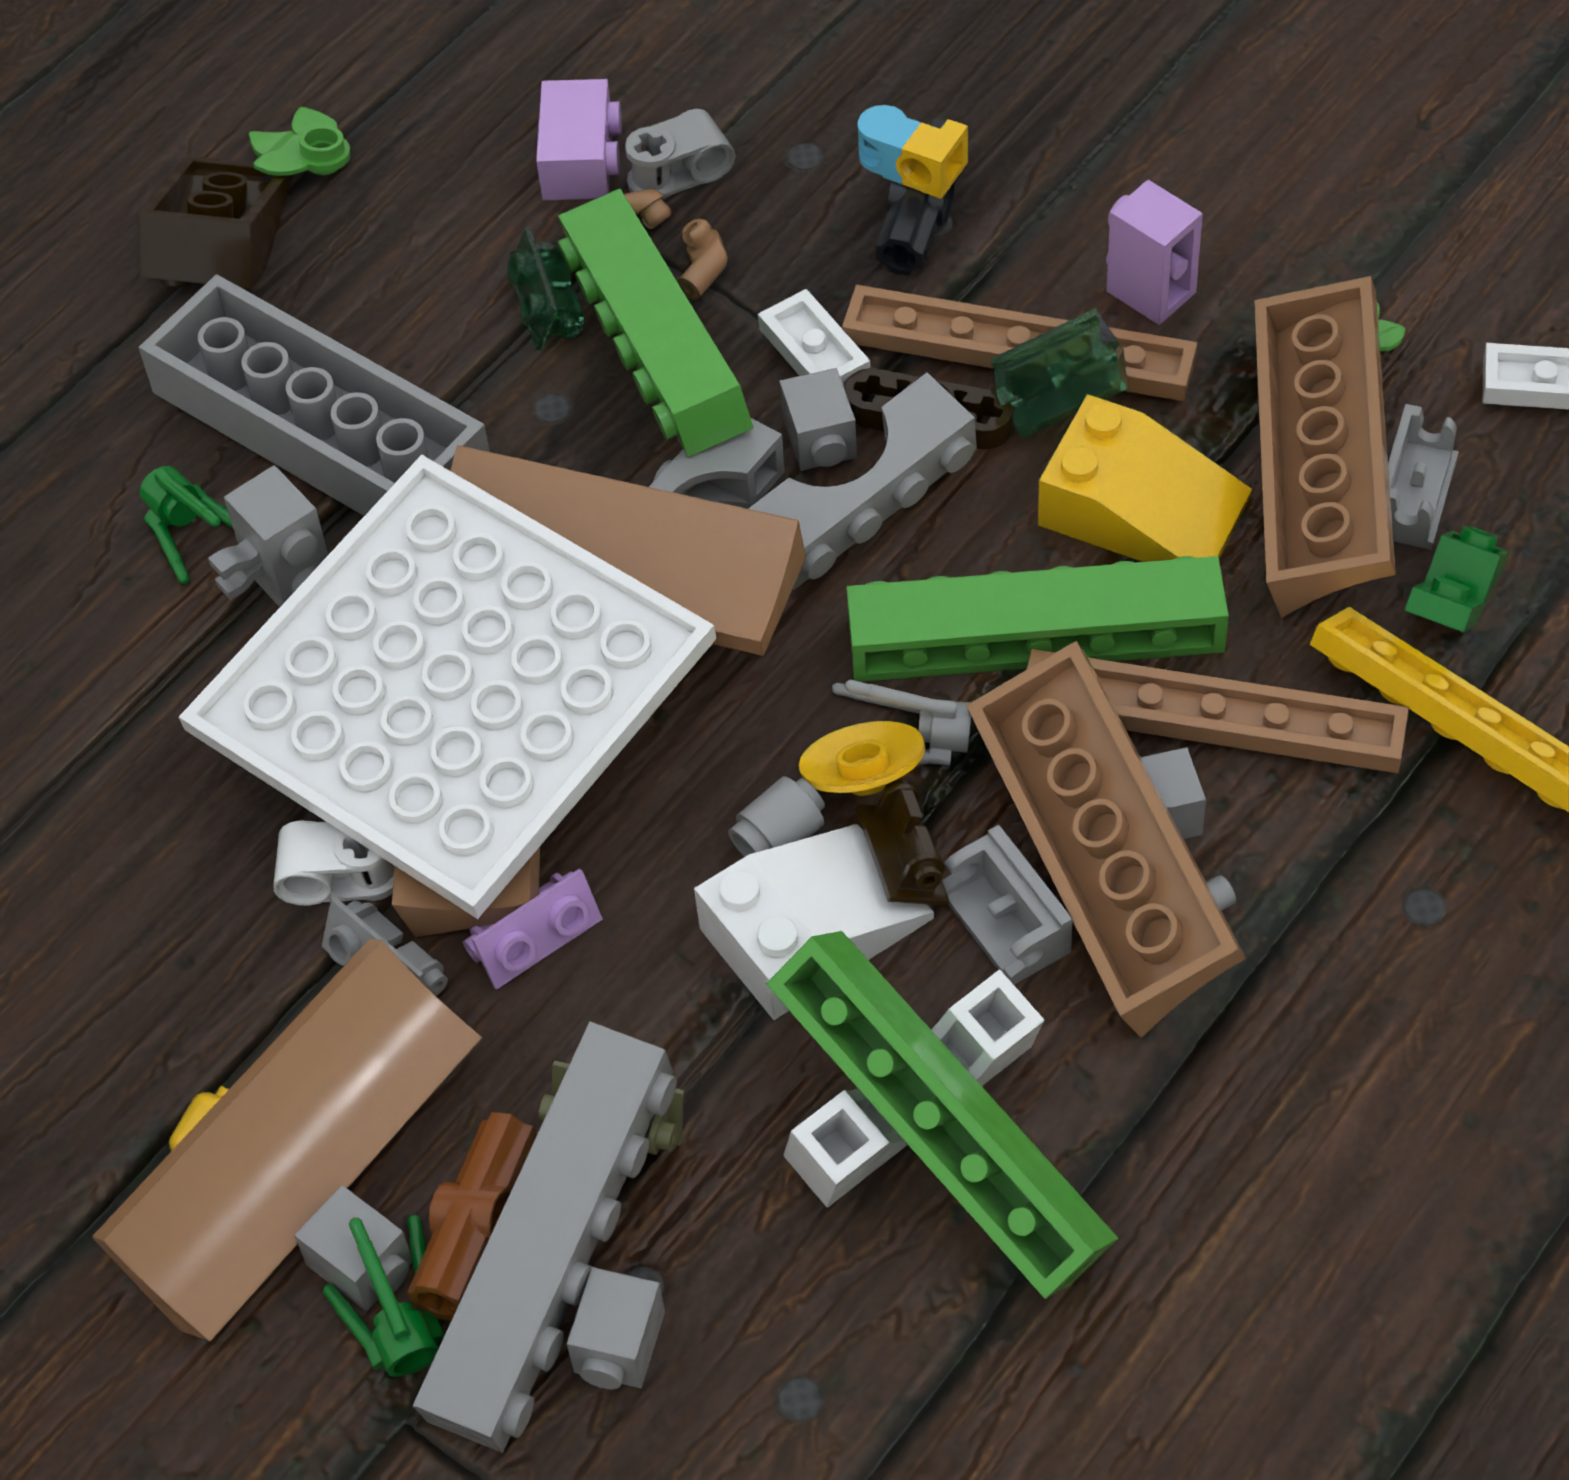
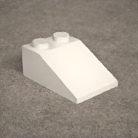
[694,824,934,1020]

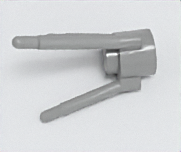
[832,680,971,766]

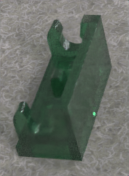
[991,308,1128,438]

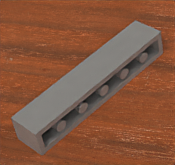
[413,1022,677,1453]

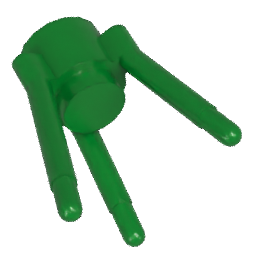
[139,466,233,584]
[323,1215,445,1377]

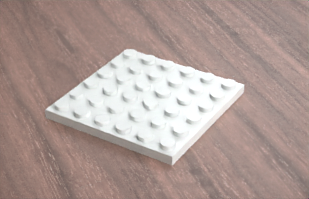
[179,454,717,919]

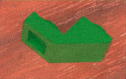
[1405,525,1510,632]

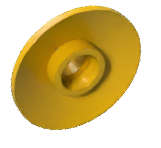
[799,721,925,796]

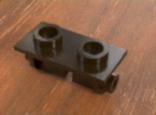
[856,779,950,906]

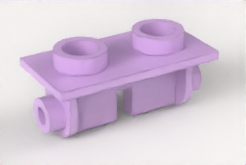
[463,869,603,990]

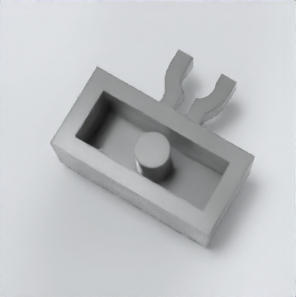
[208,465,328,607]

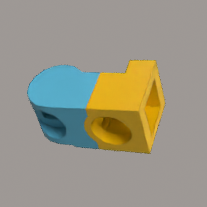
[858,105,968,199]

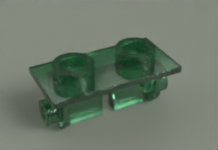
[507,228,585,350]

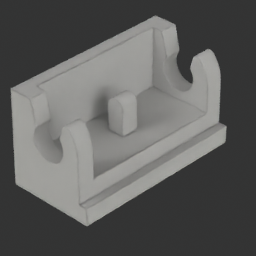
[1388,404,1459,550]
[942,825,1073,985]

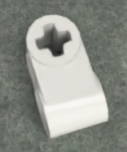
[274,820,394,906]

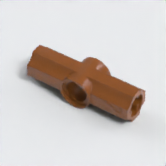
[407,1112,537,1321]

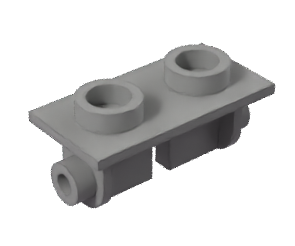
[322,897,448,996]

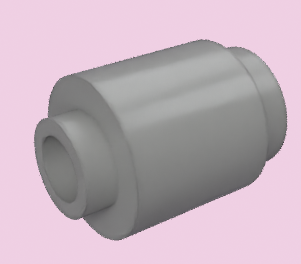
[728,776,825,857]

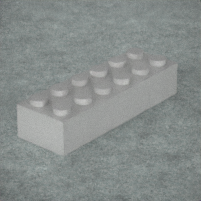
[138,274,490,516]

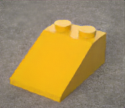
[1038,394,1252,562]

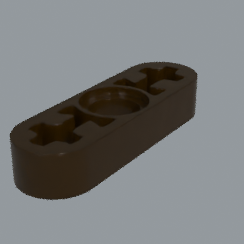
[844,368,1012,450]

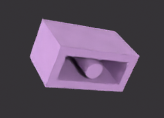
[536,79,622,200]
[1106,180,1203,325]

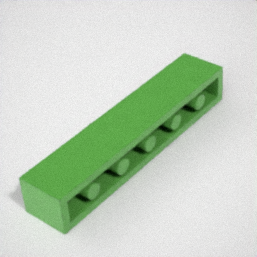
[557,189,754,457]
[846,556,1229,682]
[766,931,1119,1299]

